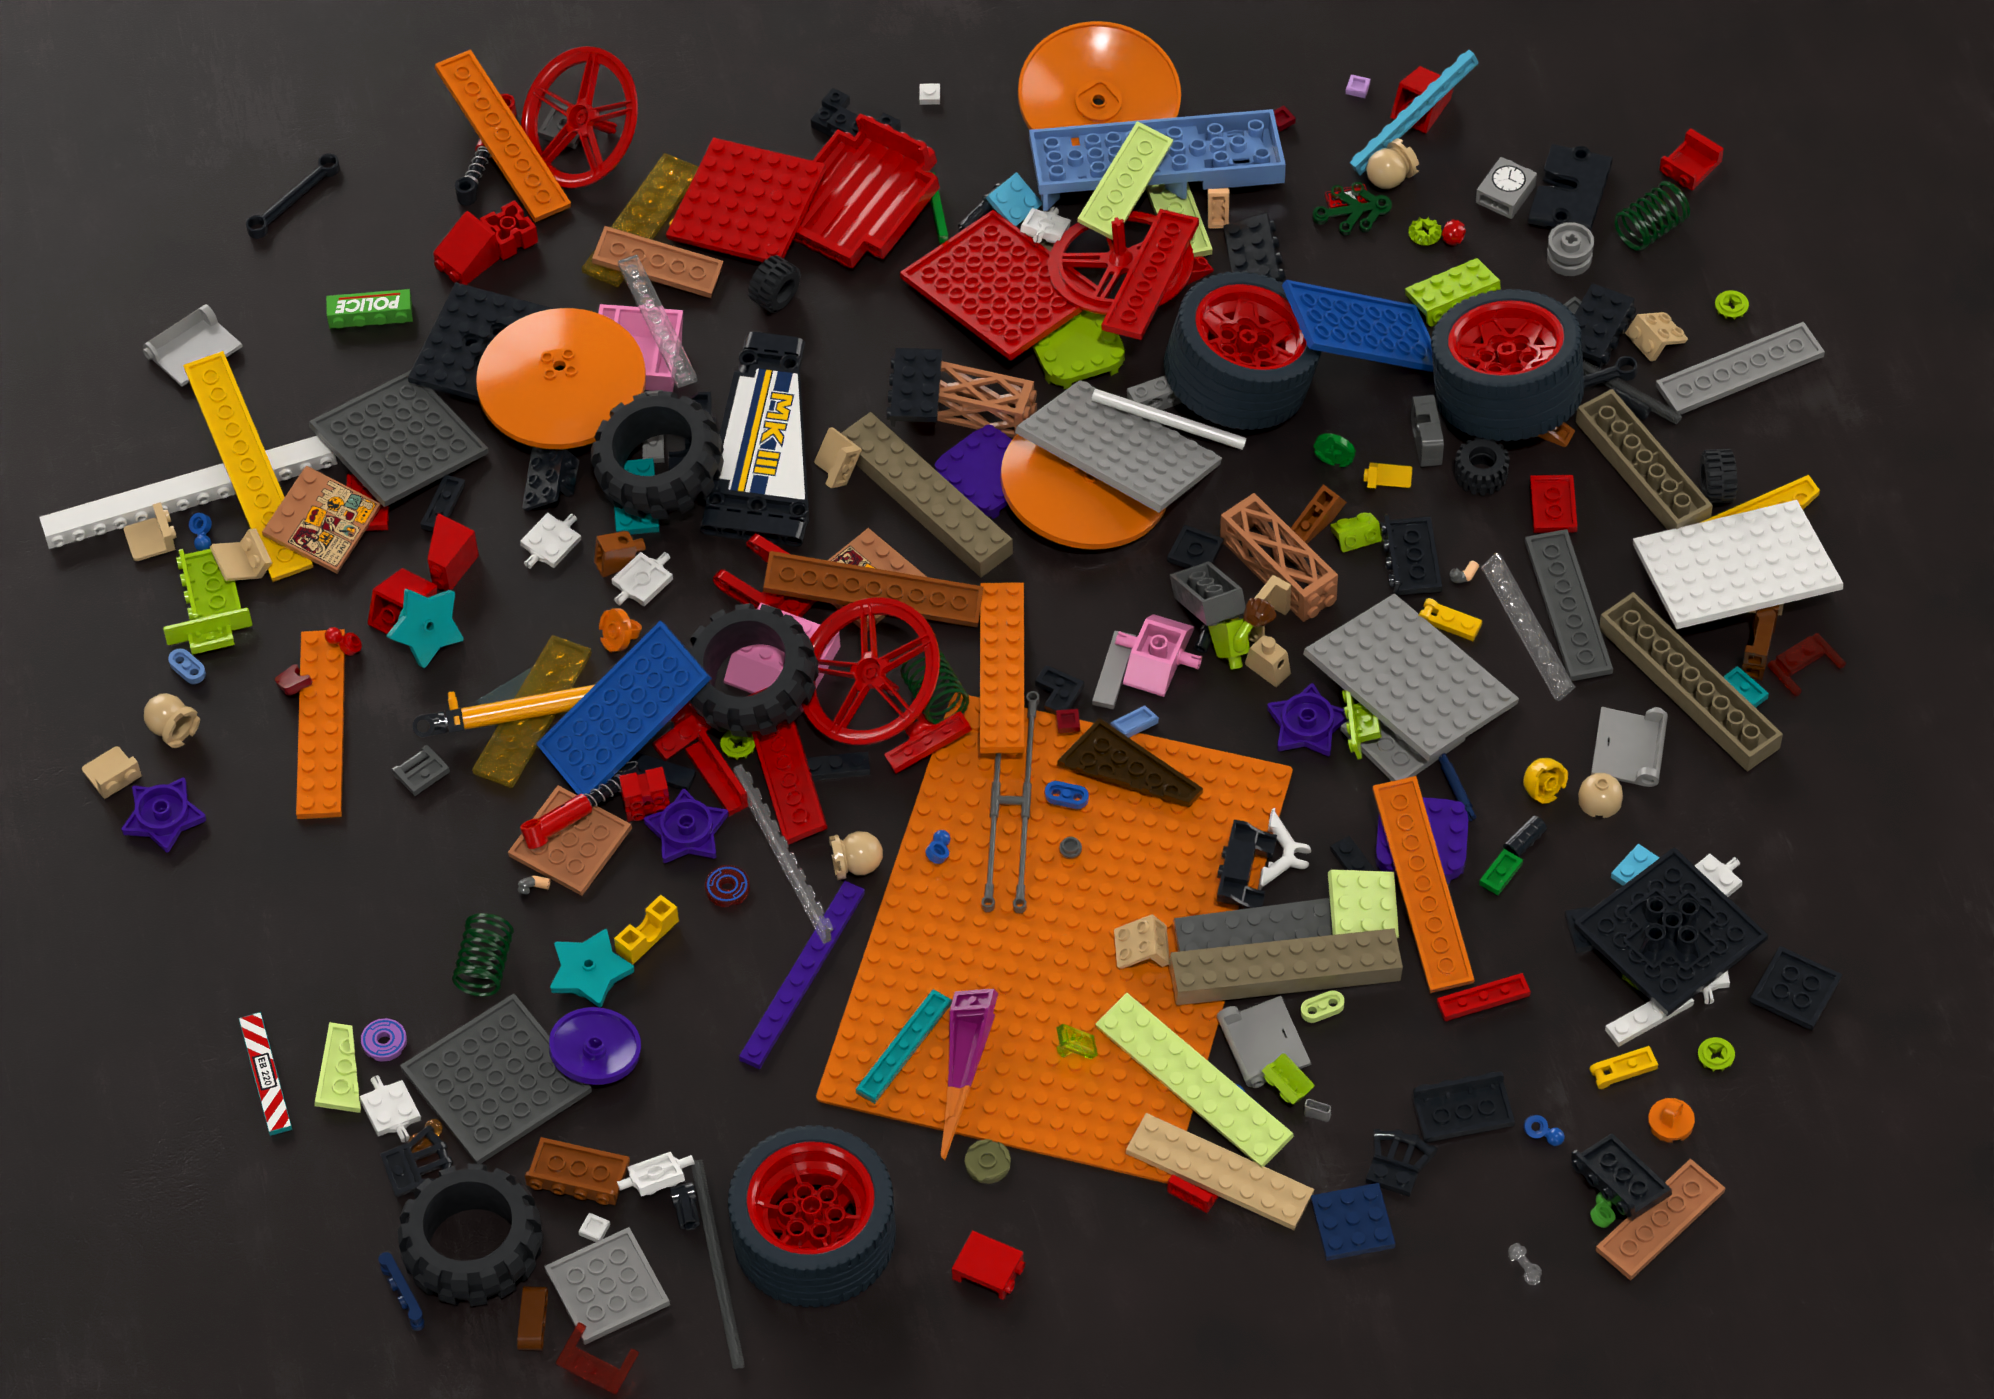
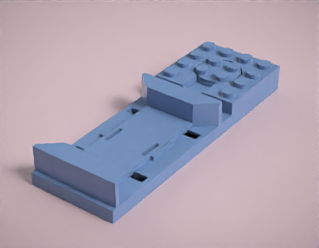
[1029,109,1286,211]

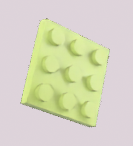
[1328,870,1399,938]

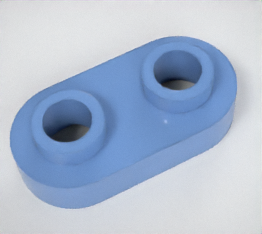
[168,649,206,684]

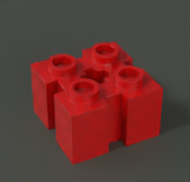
[480,200,538,260]
[619,767,670,822]

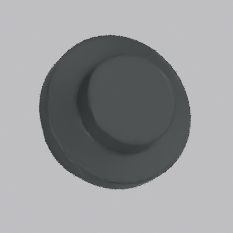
[1060,837,1082,858]

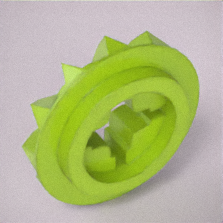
[1409,217,1442,245]
[1715,290,1749,320]
[720,730,755,760]
[1698,1037,1735,1072]

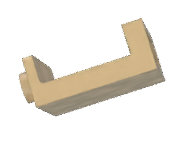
[1248,575,1291,642]

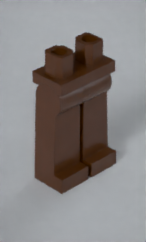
[1742,605,1780,681]

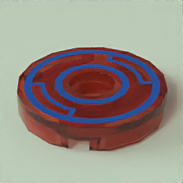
[705,865,750,907]

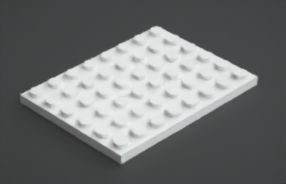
[1633,500,1843,629]

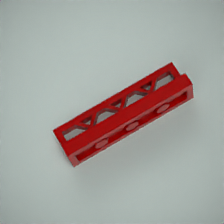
[685,729,748,816]

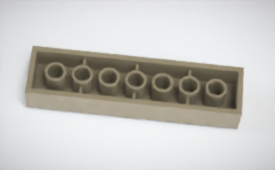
[1576,389,1713,530]

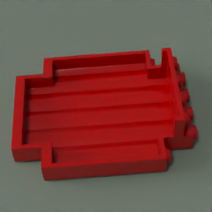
[793,113,940,268]

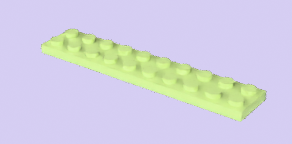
[1095,993,1294,1167]

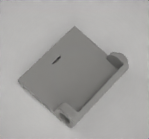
[143,304,243,386]
[1591,707,1668,787]
[1217,996,1311,1088]

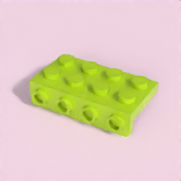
[1405,258,1501,327]
[176,549,241,621]

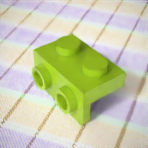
[1330,513,1382,552]
[1261,1053,1315,1104]

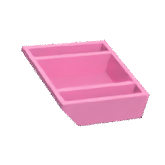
[598,304,683,392]
[724,603,840,713]

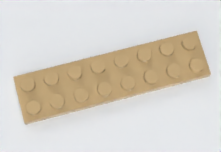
[1126,1113,1314,1230]

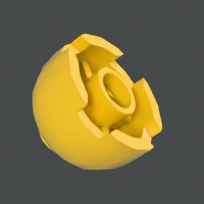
[1523,758,1568,804]

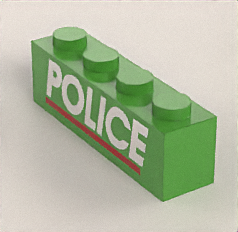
[326,289,413,329]

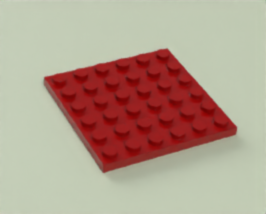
[666,137,826,262]

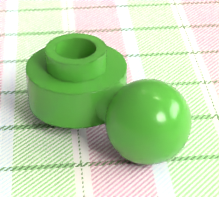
[1590,1192,1615,1228]

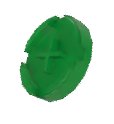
[1313,434,1356,467]

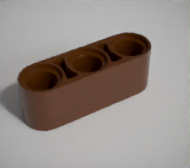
[517,1286,548,1351]

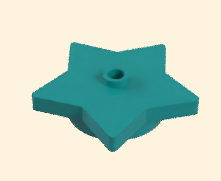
[386,589,464,668]
[550,929,634,1008]

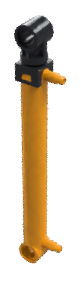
[412,684,596,737]

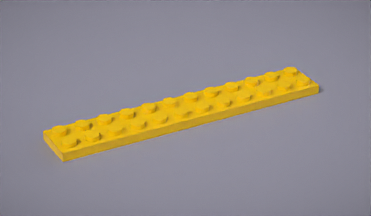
[183,351,313,582]

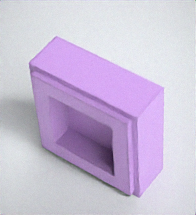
[1346,75,1371,98]

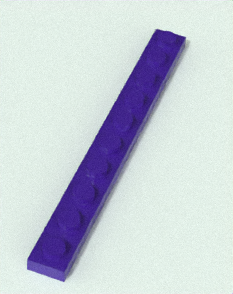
[739,881,865,1069]

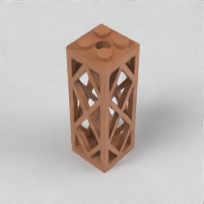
[937,361,1037,438]
[1220,493,1338,622]

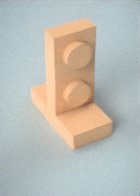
[1207,188,1229,228]

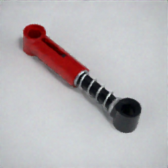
[455,94,517,206]
[520,761,642,849]

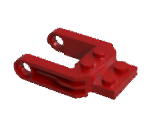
[713,534,816,617]

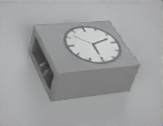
[1476,157,1537,219]

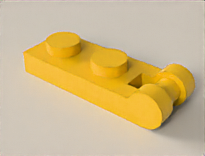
[1418,598,1482,641]
[1589,1046,1658,1089]

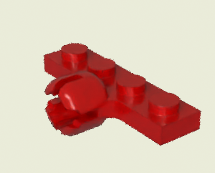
[652,702,713,761]
[884,711,972,773]

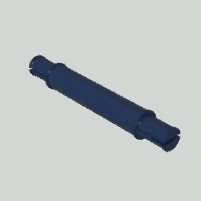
[1439,753,1476,821]

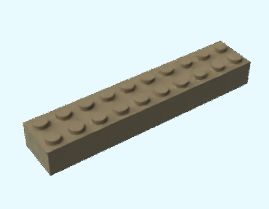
[841,412,1013,578]
[1599,592,1783,772]
[1169,928,1403,1005]

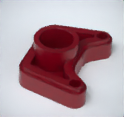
[275,664,313,695]

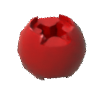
[1442,220,1466,246]

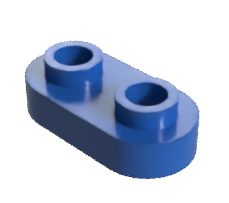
[1045,781,1089,809]

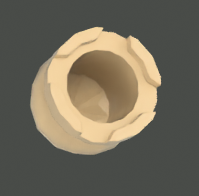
[1366,138,1419,189]
[144,693,200,748]
[829,831,883,880]

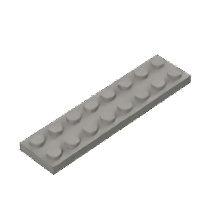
[1656,322,1825,415]

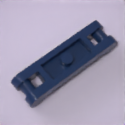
[378,1252,425,1331]

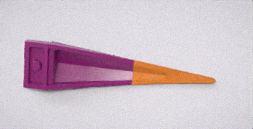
[941,989,998,1160]

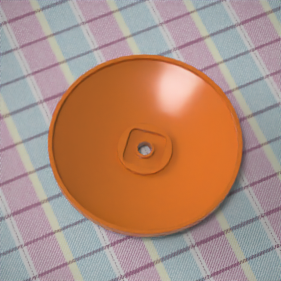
[1018,21,1181,146]
[476,308,646,449]
[1000,434,1167,549]

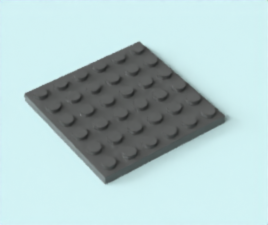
[309,370,488,507]
[400,993,592,1164]

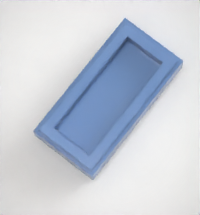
[1110,706,1159,738]

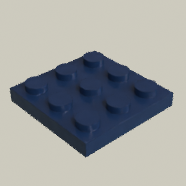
[1310,1183,1395,1261]

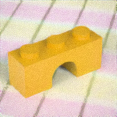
[614,895,679,965]

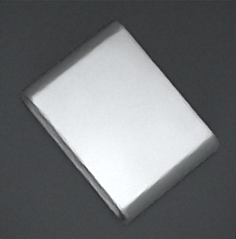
[1304,1099,1331,1122]

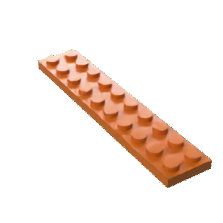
[435,49,571,222]
[980,583,1024,753]
[296,629,346,819]
[1373,776,1474,993]

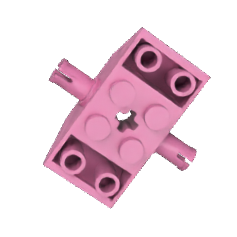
[1115,614,1202,697]

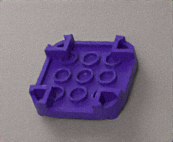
[935,425,1012,519]
[1376,797,1468,884]

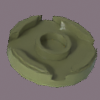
[964,1139,1011,1184]

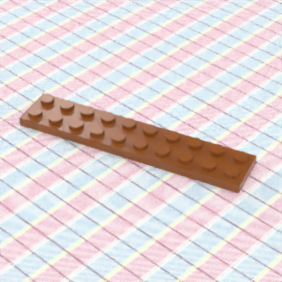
[763,551,984,627]

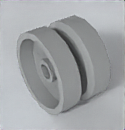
[1547,222,1594,276]

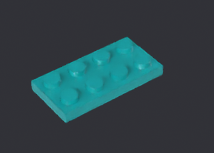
[614,458,660,535]

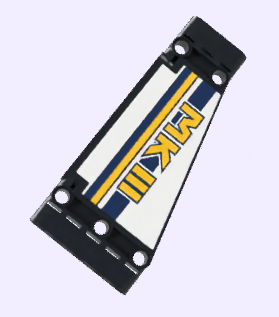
[700,332,810,547]

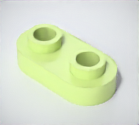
[1301,990,1344,1023]

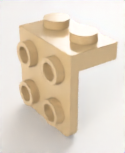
[1625,312,1688,361]
[124,502,177,561]
[82,746,142,799]

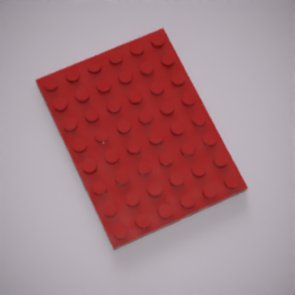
[900,210,1104,361]

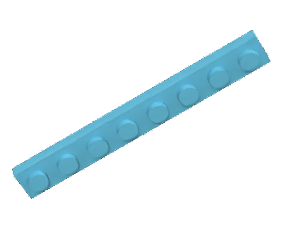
[1350,50,1479,175]

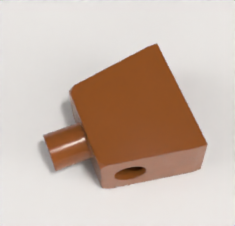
[594,531,646,578]

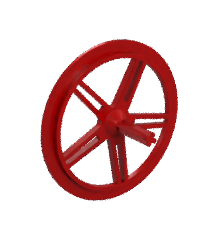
[521,46,638,188]
[1048,211,1194,315]
[802,597,940,745]

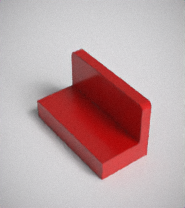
[1167,1174,1219,1213]

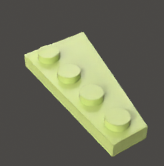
[315,1022,361,1113]

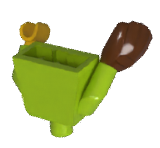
[1208,598,1277,669]

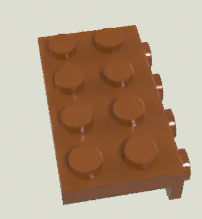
[525,1137,630,1205]

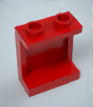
[1659,128,1724,191]
[952,1230,1026,1300]

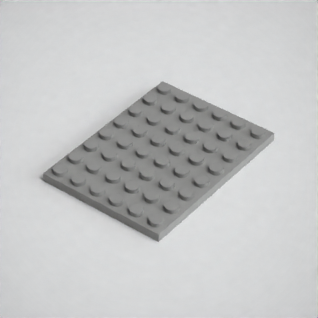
[1015,380,1222,513]
[1303,593,1519,761]

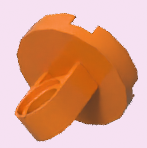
[599,608,642,651]
[1648,1098,1695,1143]

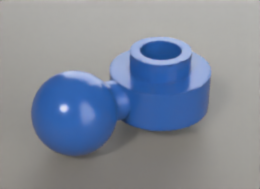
[189,513,212,551]
[925,830,951,864]
[1524,1115,1565,1146]

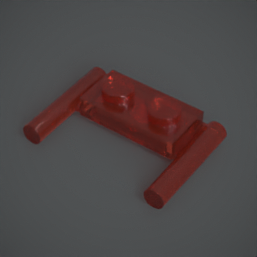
[1767,633,1846,696]
[555,1322,639,1395]

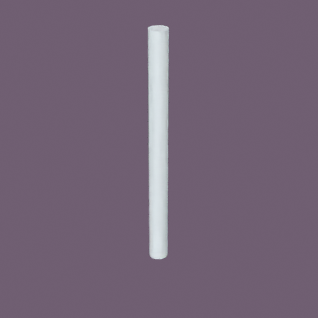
[1091,389,1246,450]

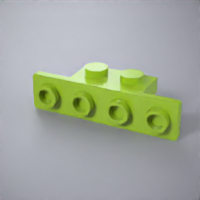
[163,608,252,655]
[1342,690,1382,759]

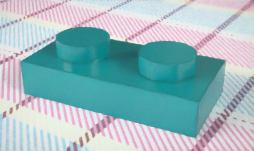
[1724,666,1769,708]

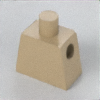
[1245,635,1291,687]

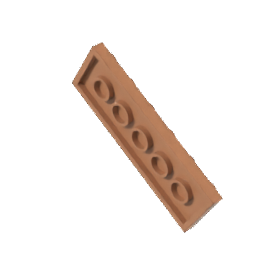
[592,226,724,298]
[1596,1159,1725,1281]

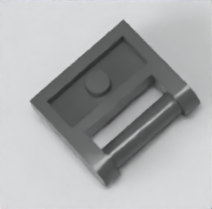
[391,745,450,796]

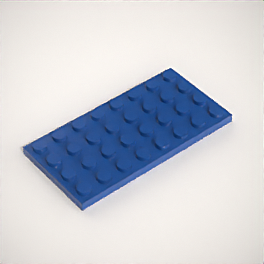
[1282,280,1433,372]
[536,620,712,796]

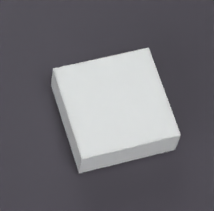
[578,1213,610,1242]

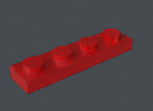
[1437,973,1531,1021]

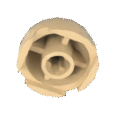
[1578,773,1623,818]

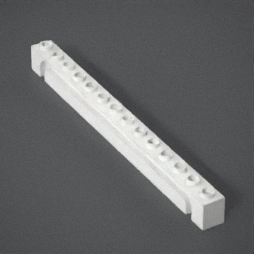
[39,436,337,549]

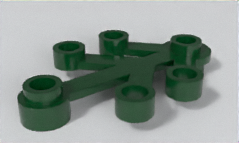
[1312,182,1392,236]

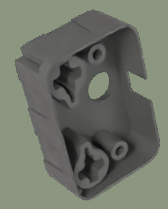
[1411,395,1444,467]

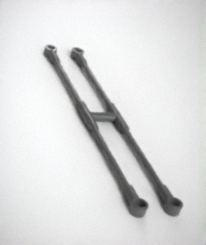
[981,691,1040,913]

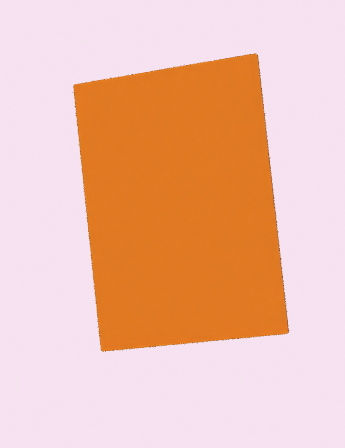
[816,693,1293,1184]

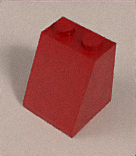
[1390,66,1454,133]
[433,211,500,285]
[427,514,479,591]
[367,568,438,634]

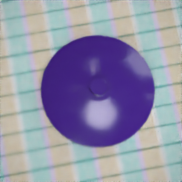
[549,1007,641,1085]

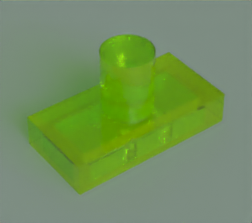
[1056,1024,1098,1059]

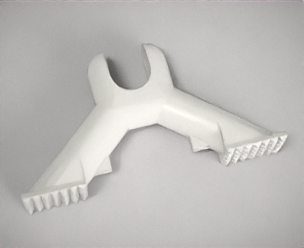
[1258,808,1311,890]

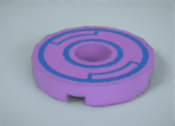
[361,1018,407,1062]

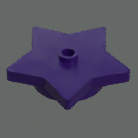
[1267,683,1349,756]
[122,777,206,852]
[644,789,728,863]

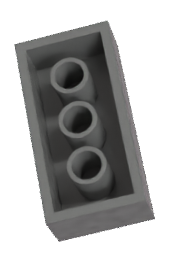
[1170,561,1246,626]

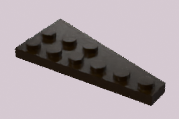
[1057,718,1203,807]

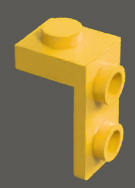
[1364,463,1412,488]

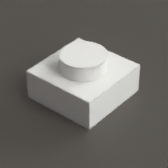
[919,84,940,105]

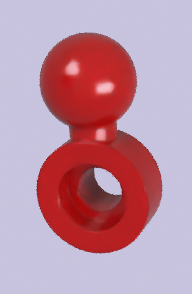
[325,627,362,656]

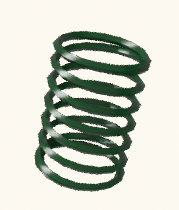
[1615,181,1690,251]
[900,649,969,724]
[452,913,514,997]

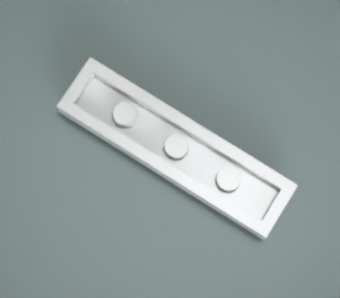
[1605,998,1694,1047]

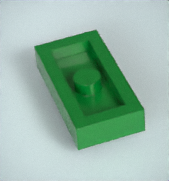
[1479,849,1523,895]

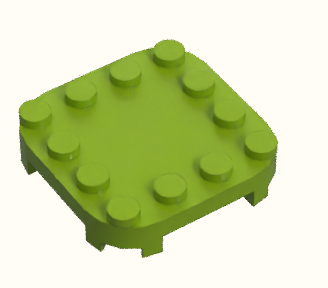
[1031,310,1125,389]

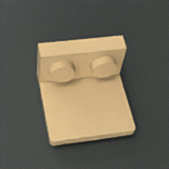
[814,427,862,488]
[210,529,272,581]
[1114,914,1170,969]

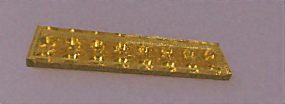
[582,153,698,287]
[473,635,592,788]

